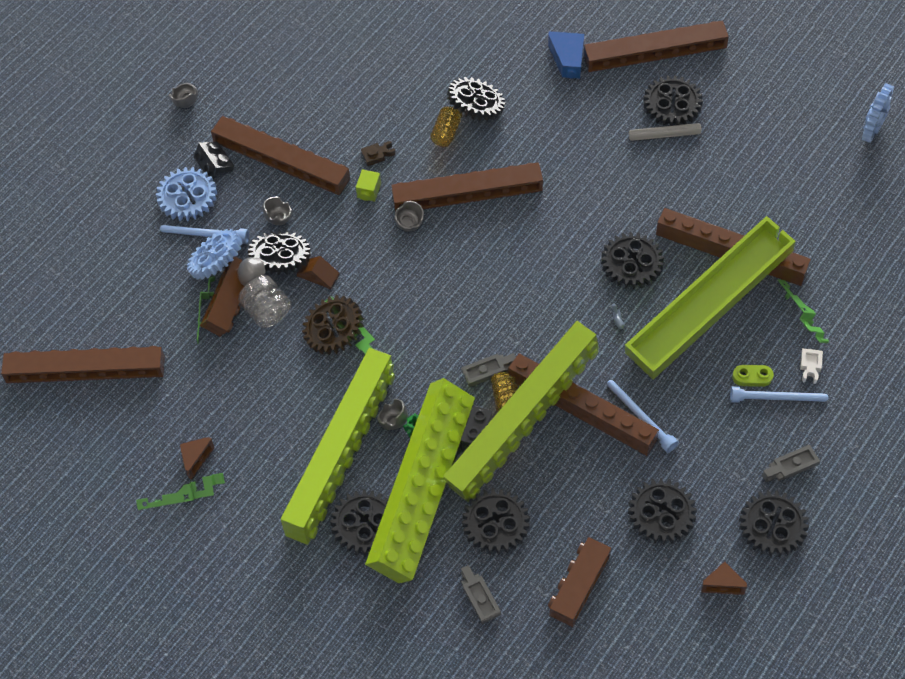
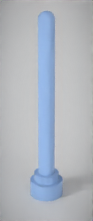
[160,225,249,244]
[607,380,679,453]
[730,386,829,403]

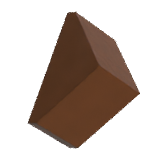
[297,256,340,289]
[180,437,215,480]
[701,562,747,595]

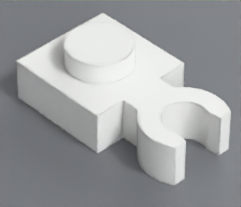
[800,348,823,384]

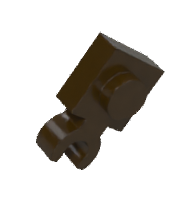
[361,141,396,166]

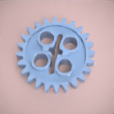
[861,83,894,143]
[156,167,217,221]
[187,229,243,280]

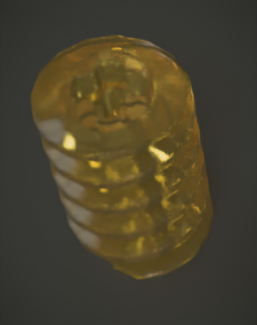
[430,106,463,147]
[491,372,518,412]

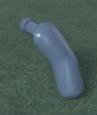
[611,303,625,330]

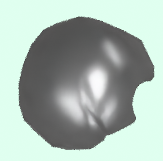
[169,83,198,108]
[263,197,292,225]
[395,201,424,231]
[237,258,265,288]
[377,399,408,430]

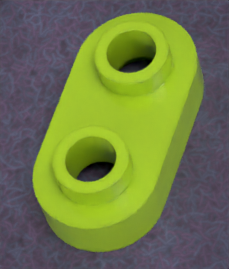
[732,365,774,387]

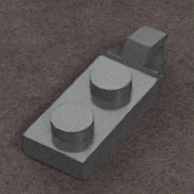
[461,353,516,387]
[762,445,820,482]
[461,565,501,624]

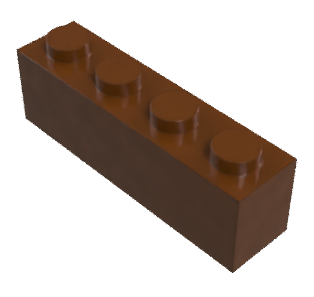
[200,256,247,337]
[548,537,611,627]

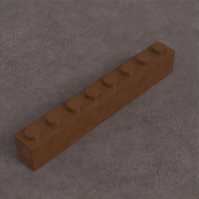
[584,20,729,72]
[211,116,350,196]
[391,162,543,212]
[656,208,811,286]
[1,346,165,383]
[508,353,659,456]

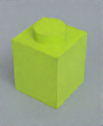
[356,169,381,201]

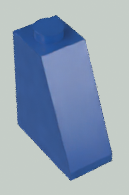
[548,31,584,79]

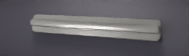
[629,123,702,141]

